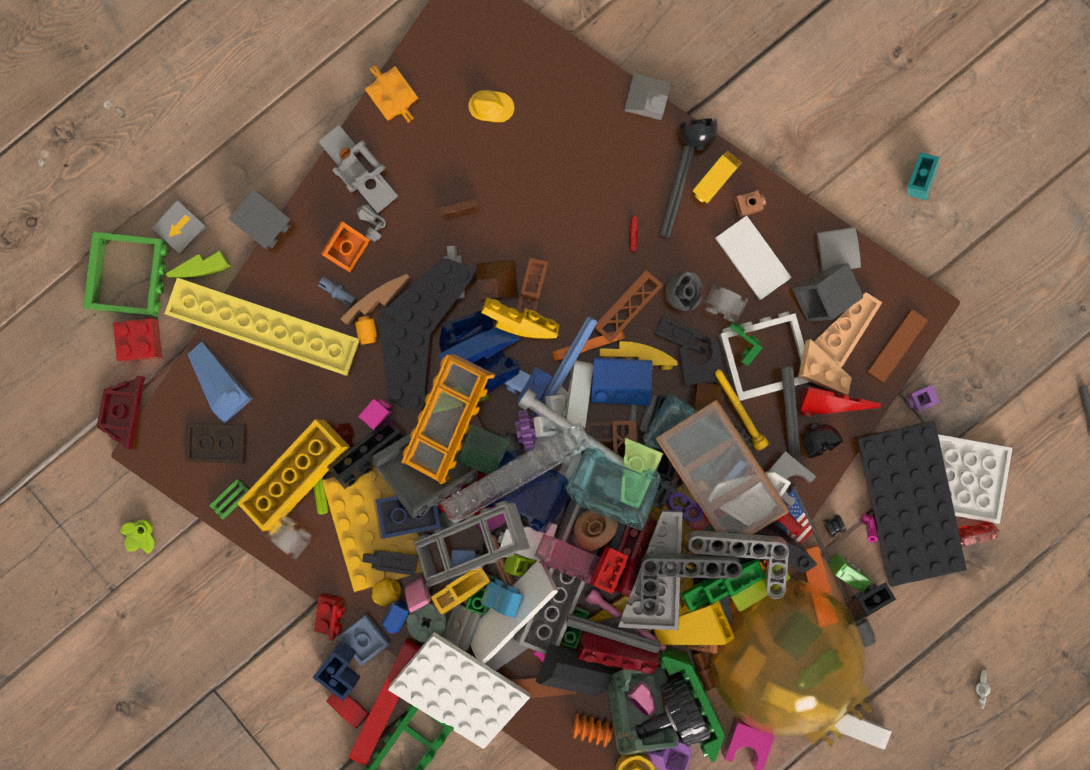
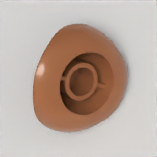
[574,509,618,551]

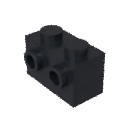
[846,582,896,621]

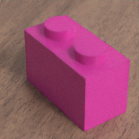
[358,399,393,429]

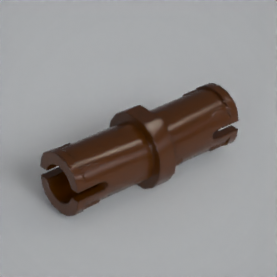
[692,650,716,691]

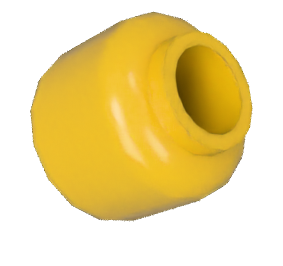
[372,578,401,607]

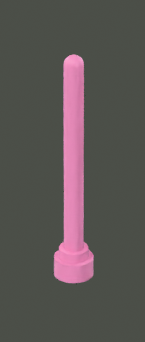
[585,588,666,650]

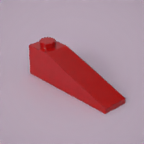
[797,387,881,418]

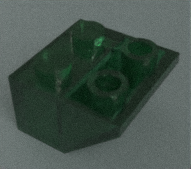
[458,425,510,477]

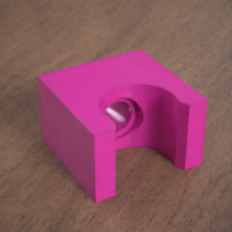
[722,717,775,770]

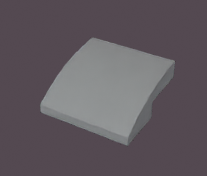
[817,227,861,272]

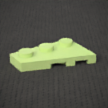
[621,438,663,509]

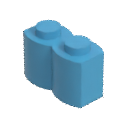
[480,578,523,618]

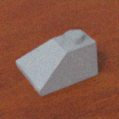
[624,73,671,120]

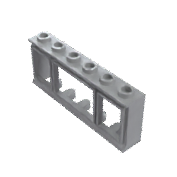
[413,501,530,588]

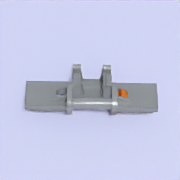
[318,125,398,213]

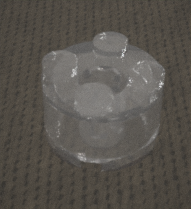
[704,284,749,323]
[266,516,312,559]

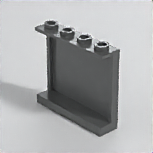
[373,417,479,518]

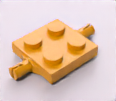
[365,65,419,123]

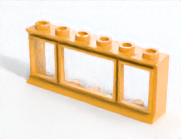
[401,354,495,484]

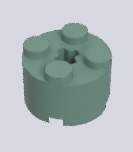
[407,600,447,642]

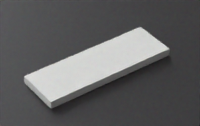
[470,559,558,664]

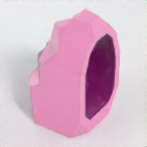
[627,681,656,716]

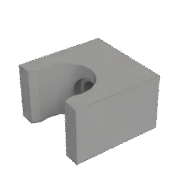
[769,451,816,507]

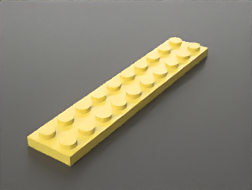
[165,278,360,376]

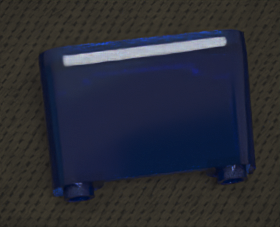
[439,310,521,399]
[476,448,568,534]

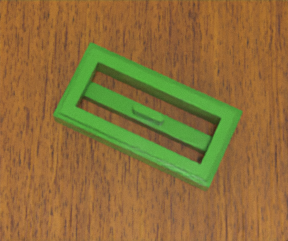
[210,479,249,520]

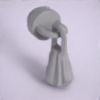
[357,204,386,242]

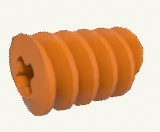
[572,713,614,747]

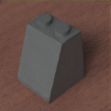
[228,189,291,249]
[792,263,864,322]

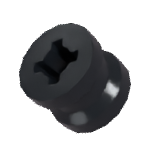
[823,514,846,537]

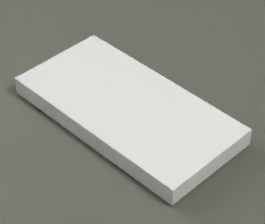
[715,216,792,301]

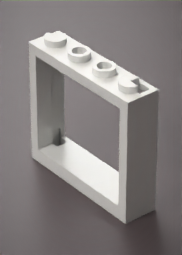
[718,311,810,401]

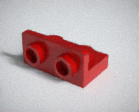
[590,546,629,594]
[314,594,345,641]

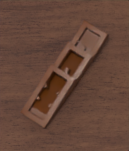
[517,258,548,340]

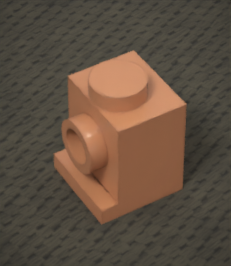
[734,190,766,218]

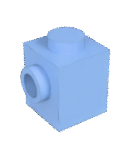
[504,366,531,394]

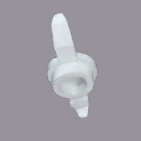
[976,670,991,708]

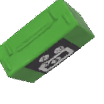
[827,553,872,593]

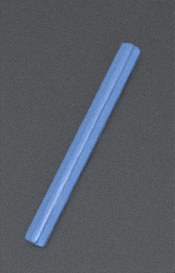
[533,316,597,417]

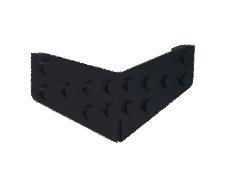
[378,258,477,414]

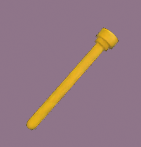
[715,369,769,451]

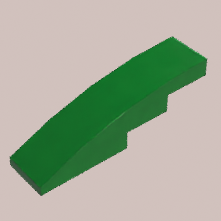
[681,559,765,612]

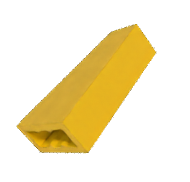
[654,601,735,645]

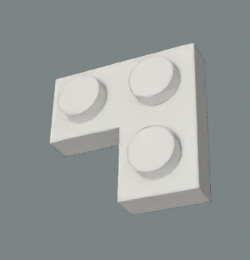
[534,395,566,437]

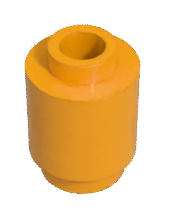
[355,316,377,345]

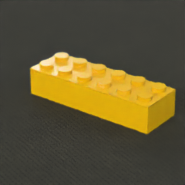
[237,419,350,531]

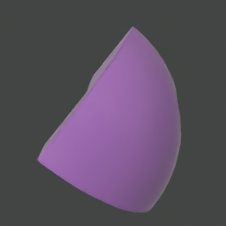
[644,728,693,770]

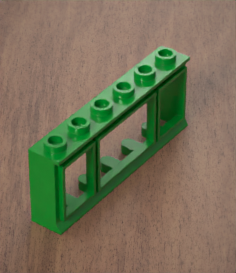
[363,703,454,770]

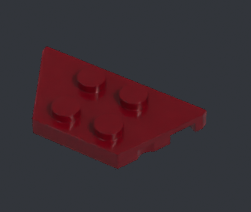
[97,376,145,450]

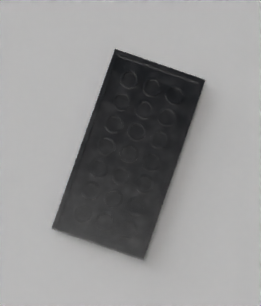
[857,420,967,587]

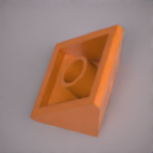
[321,221,370,272]

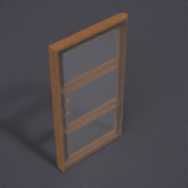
[656,399,789,546]

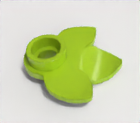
[120,519,155,554]

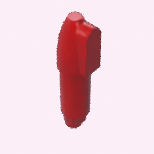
[629,216,638,253]

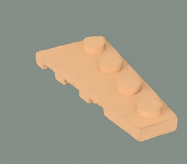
[813,292,882,368]

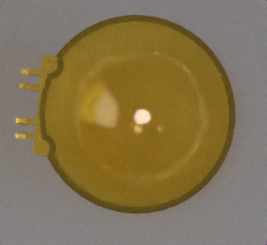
[708,579,872,747]

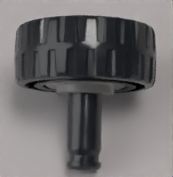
[635,676,711,747]

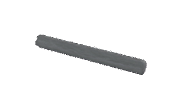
[660,145,694,238]
[781,365,801,459]
[566,614,661,653]

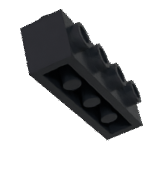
[327,419,403,490]

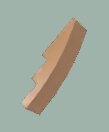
[341,274,411,325]

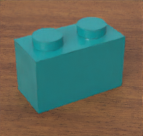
[907,152,939,200]

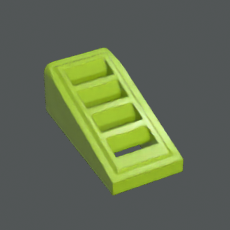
[503,554,537,577]

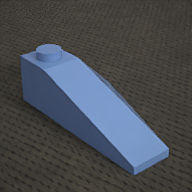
[187,342,253,424]

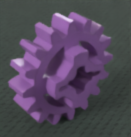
[515,409,538,452]

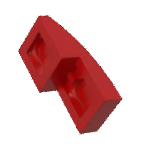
[326,693,369,728]

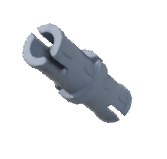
[318,276,357,307]

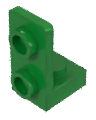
[728,323,763,366]

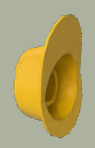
[469,90,514,122]

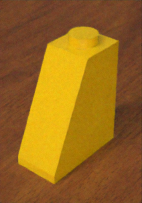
[693,151,742,203]

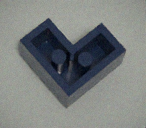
[312,640,361,701]

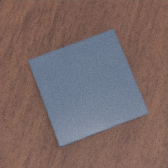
[337,613,391,666]

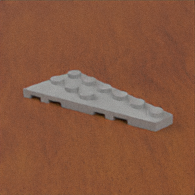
[618,510,683,630]

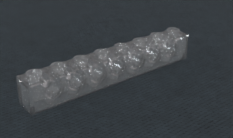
[440,422,593,523]

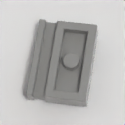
[442,604,481,650]

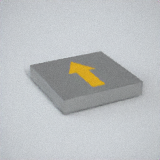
[152,200,207,254]

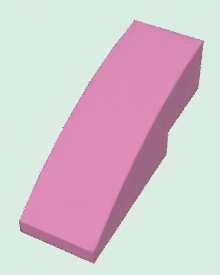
[405,575,431,613]

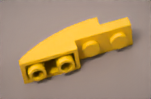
[481,297,559,339]
[599,341,678,370]

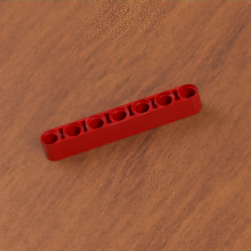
[348,639,422,766]

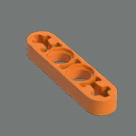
[552,330,626,361]

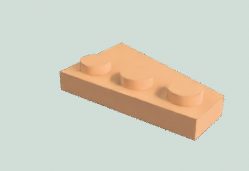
[798,339,852,396]

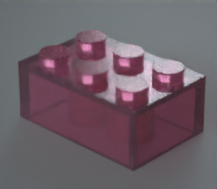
[534,534,601,584]

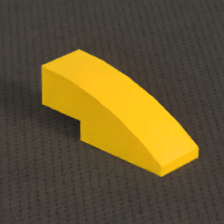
[431,568,491,615]

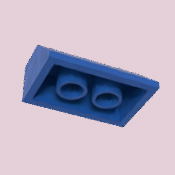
[591,357,652,406]

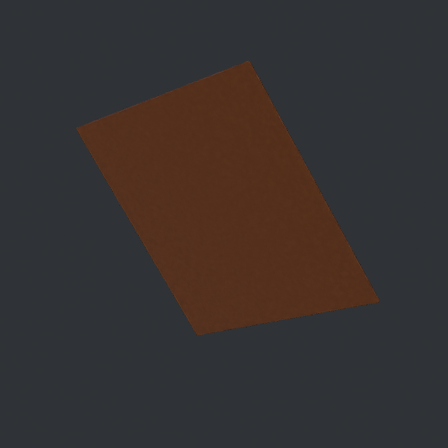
[111,0,960,770]

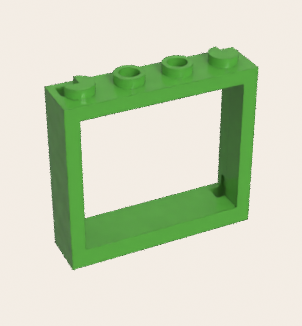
[83,232,168,317]

